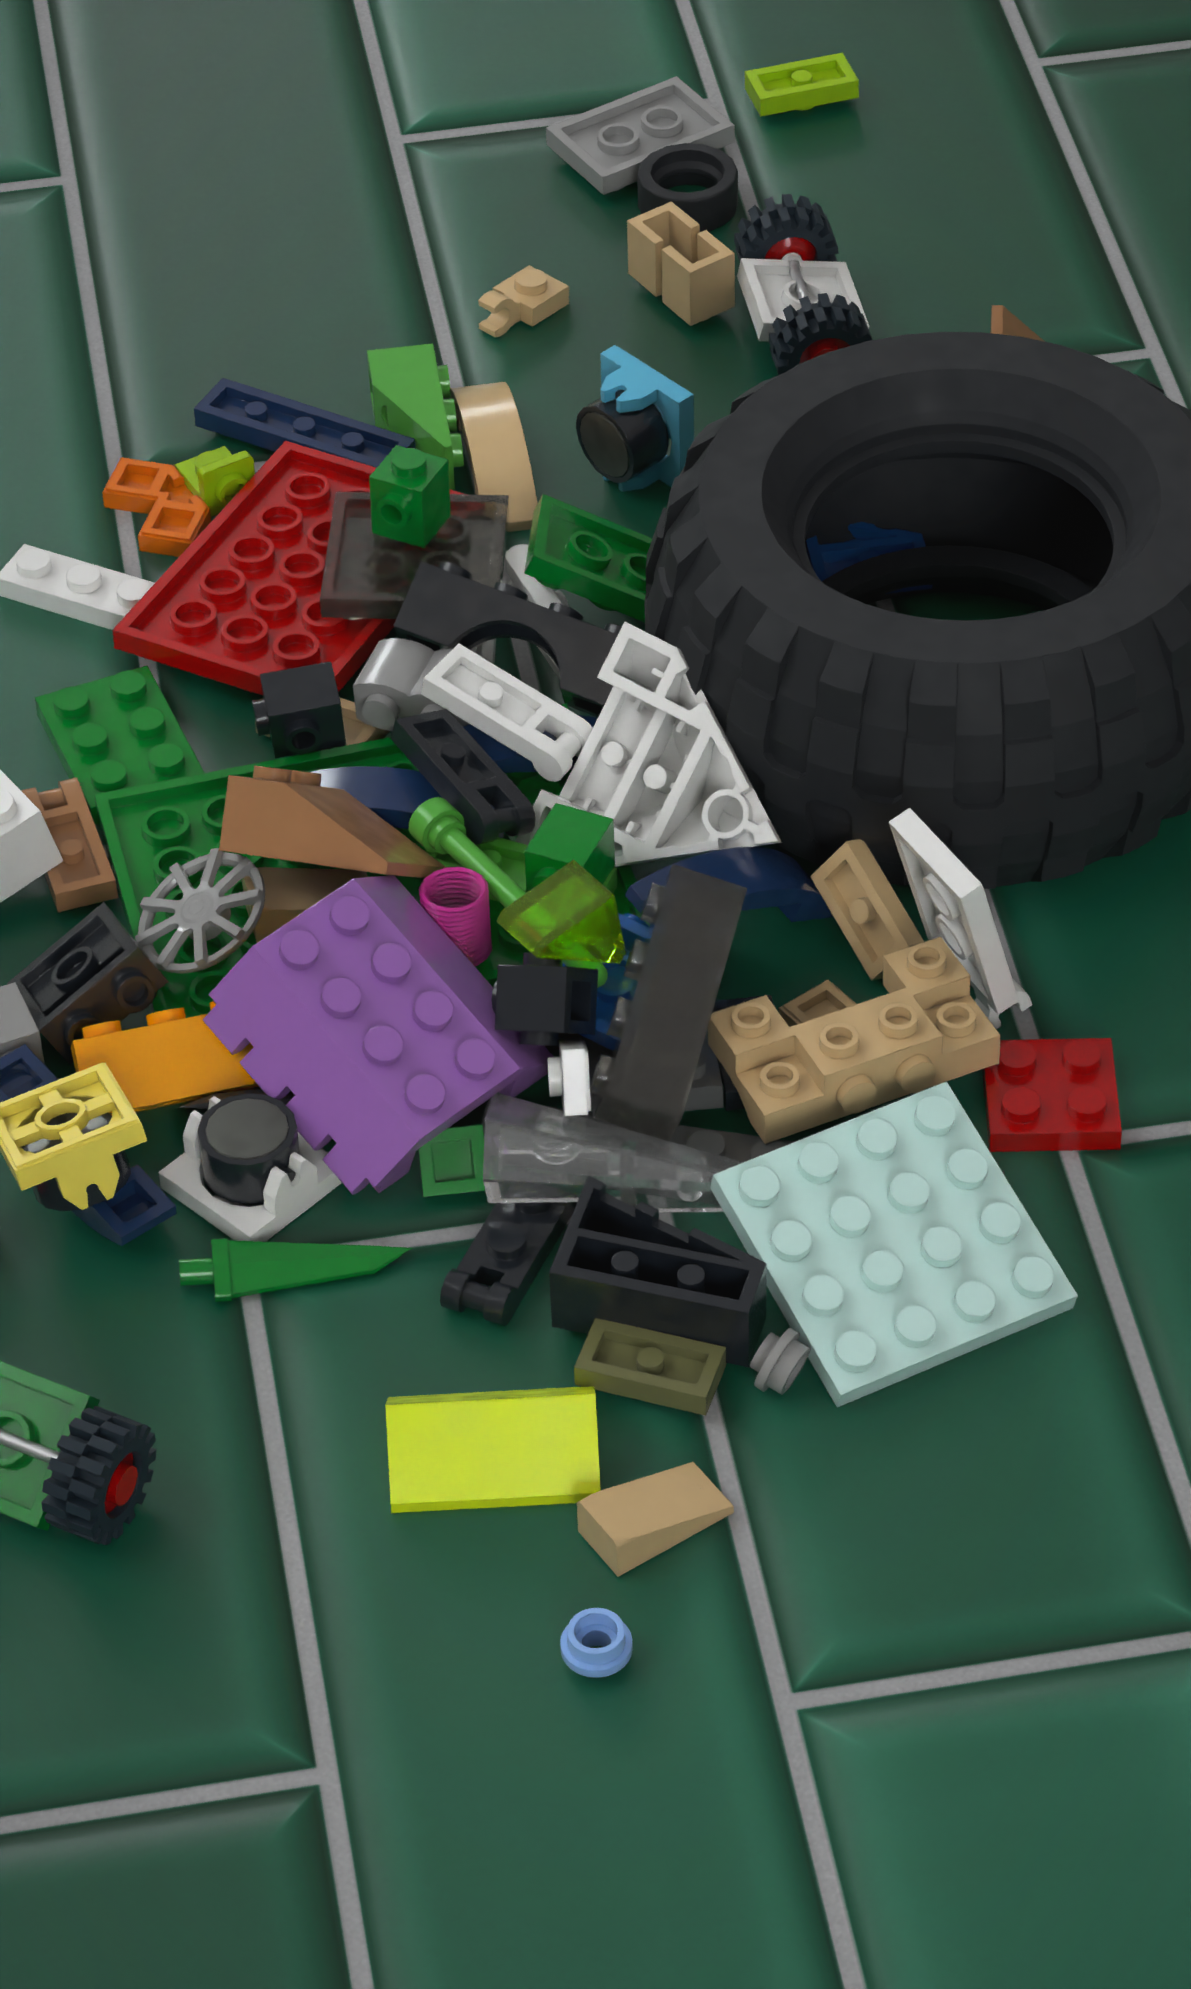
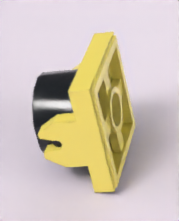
[0,1062,147,1211]

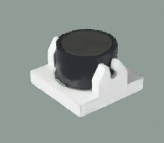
[158,1093,342,1242]

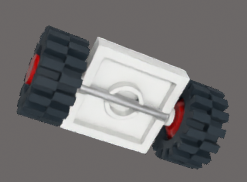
[734,194,872,375]

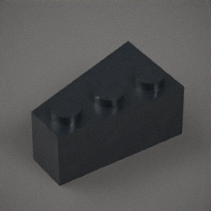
[549,1175,766,1367]

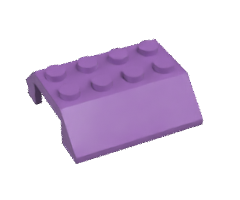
[203,875,554,1195]

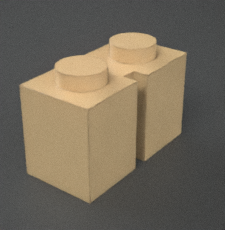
[627,201,735,326]

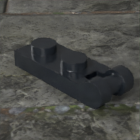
[391,709,536,845]
[440,1169,578,1326]

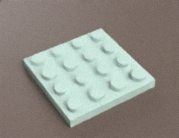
[710,1081,1078,1407]

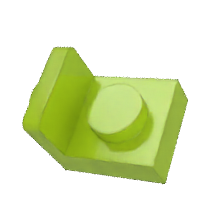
[175,446,255,517]

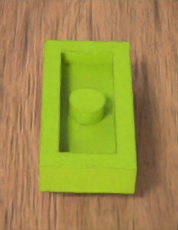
[745,52,859,117]

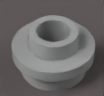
[750,1328,811,1395]

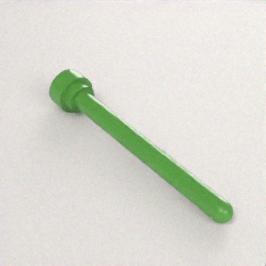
[409,797,608,988]

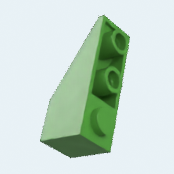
[367,343,464,491]

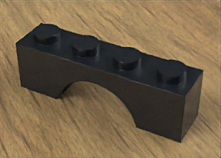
[393,561,622,717]

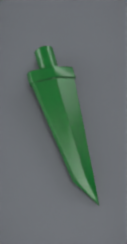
[179,1238,412,1302]

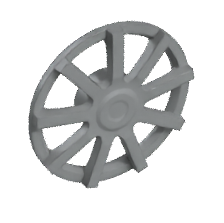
[135,848,265,974]

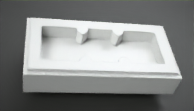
[547,1037,591,1116]

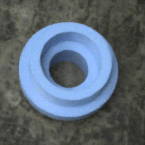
[560,1608,633,1678]

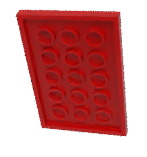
[112,441,486,695]

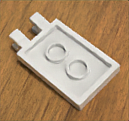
[889,808,1032,1029]

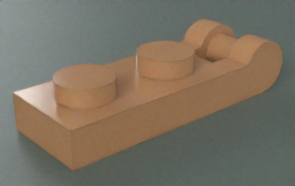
[21,777,118,912]

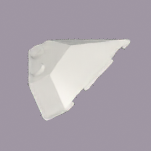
[515,622,782,867]

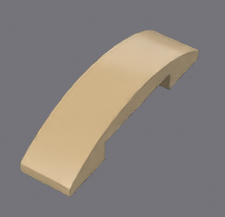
[450,382,538,535]

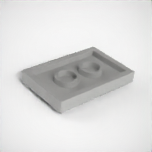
[546,76,735,195]

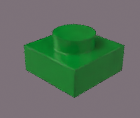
[418,1124,489,1197]

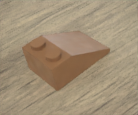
[219,765,446,878]

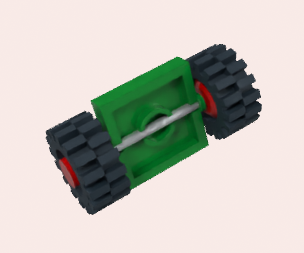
[0,1361,157,1545]

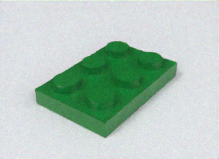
[524,494,652,624]
[35,665,205,825]

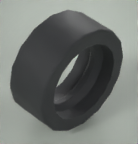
[637,143,738,232]

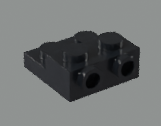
[7,902,168,1065]

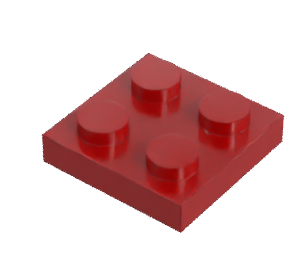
[982,1038,1122,1152]

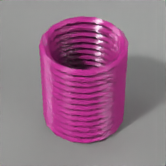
[419,867,492,966]

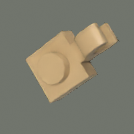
[478,265,569,337]

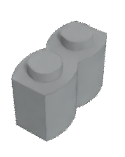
[353,638,491,731]

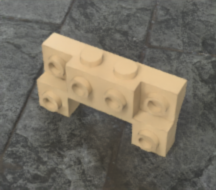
[707,937,1000,1144]

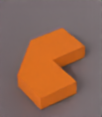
[102,457,211,557]

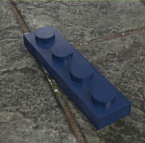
[194,378,416,468]

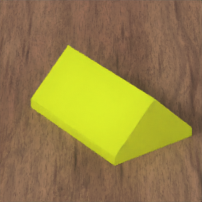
[385,1386,601,1513]

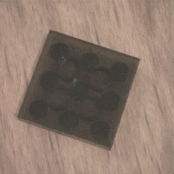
[320,492,509,620]

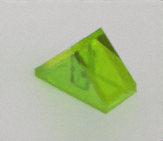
[496,859,626,964]

